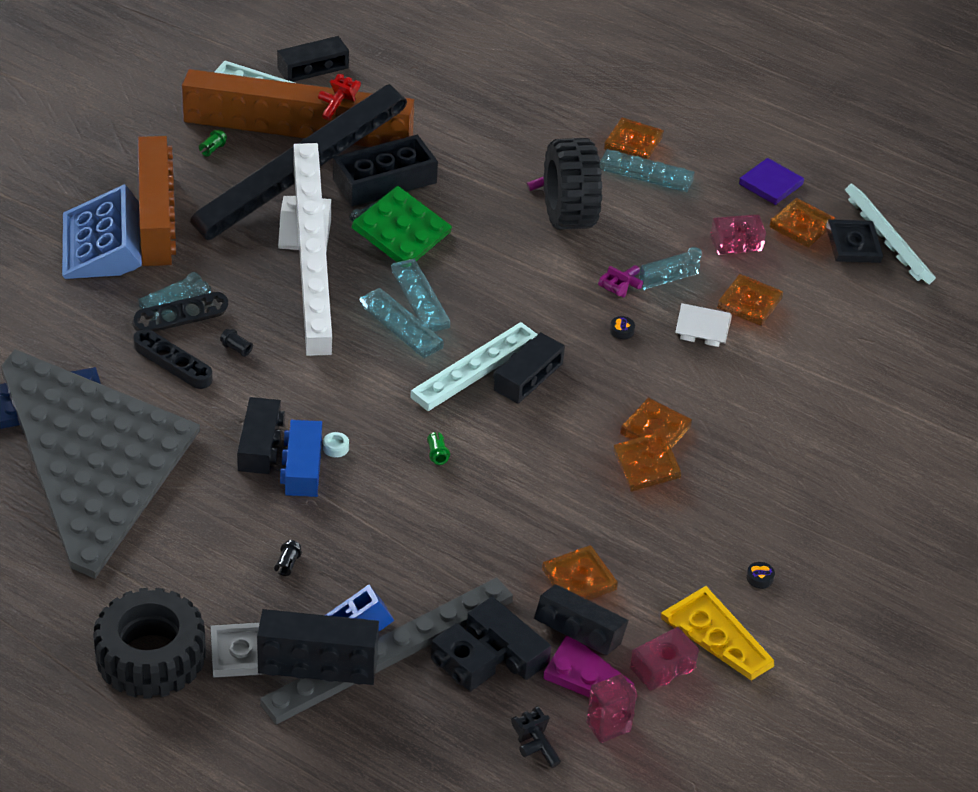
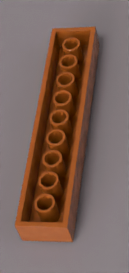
[182,69,414,147]

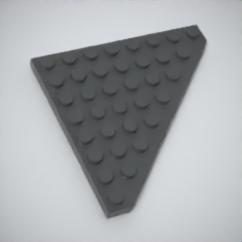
[1,349,200,579]

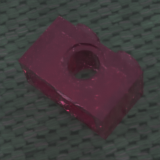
[710,214,766,255]
[630,627,699,691]
[586,674,637,743]

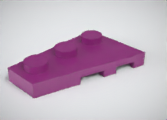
[543,635,634,711]

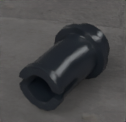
[220,329,253,357]
[274,540,302,576]

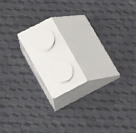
[278,196,331,251]
[675,303,732,347]

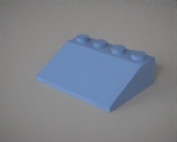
[62,184,142,279]

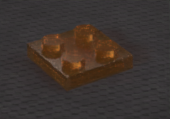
[604,117,664,162]
[769,198,836,248]
[717,274,783,326]
[620,398,692,456]
[614,431,681,492]
[542,545,618,600]

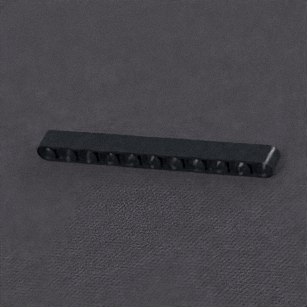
[190,84,407,240]

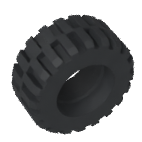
[544,138,602,230]
[93,588,206,699]

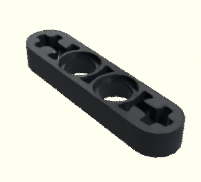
[132,292,228,332]
[133,329,213,389]

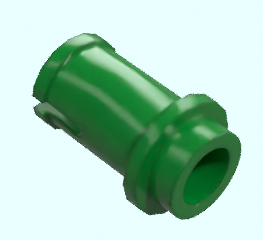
[199,130,227,157]
[427,432,450,465]

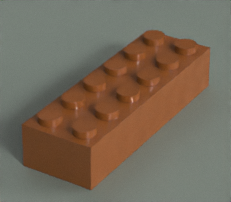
[138,136,176,266]

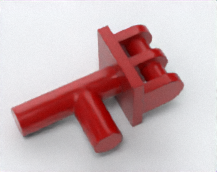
[318,73,361,121]

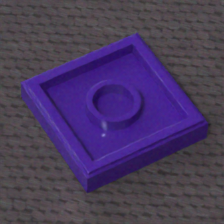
[739,158,804,205]

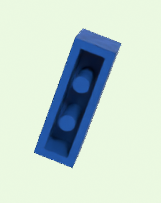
[280,420,322,497]

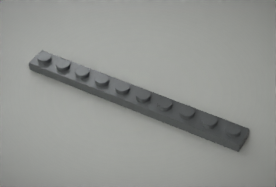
[260,577,513,725]

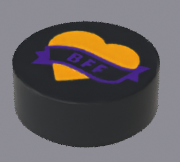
[610,316,635,339]
[746,562,775,589]

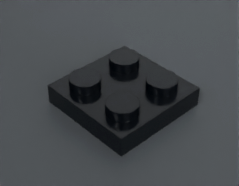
[826,219,883,263]

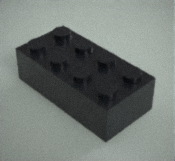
[333,134,438,207]
[257,609,379,685]

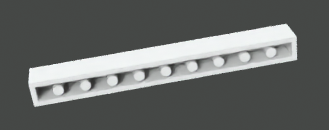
[294,143,332,356]

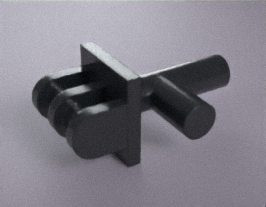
[511,706,561,768]

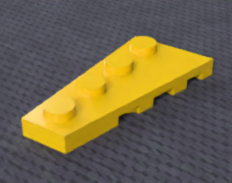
[661,586,774,681]

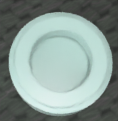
[323,432,349,457]

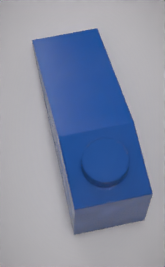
[326,585,395,631]

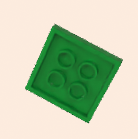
[351,186,452,270]

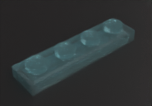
[600,149,695,192]
[392,258,450,333]
[360,288,444,358]

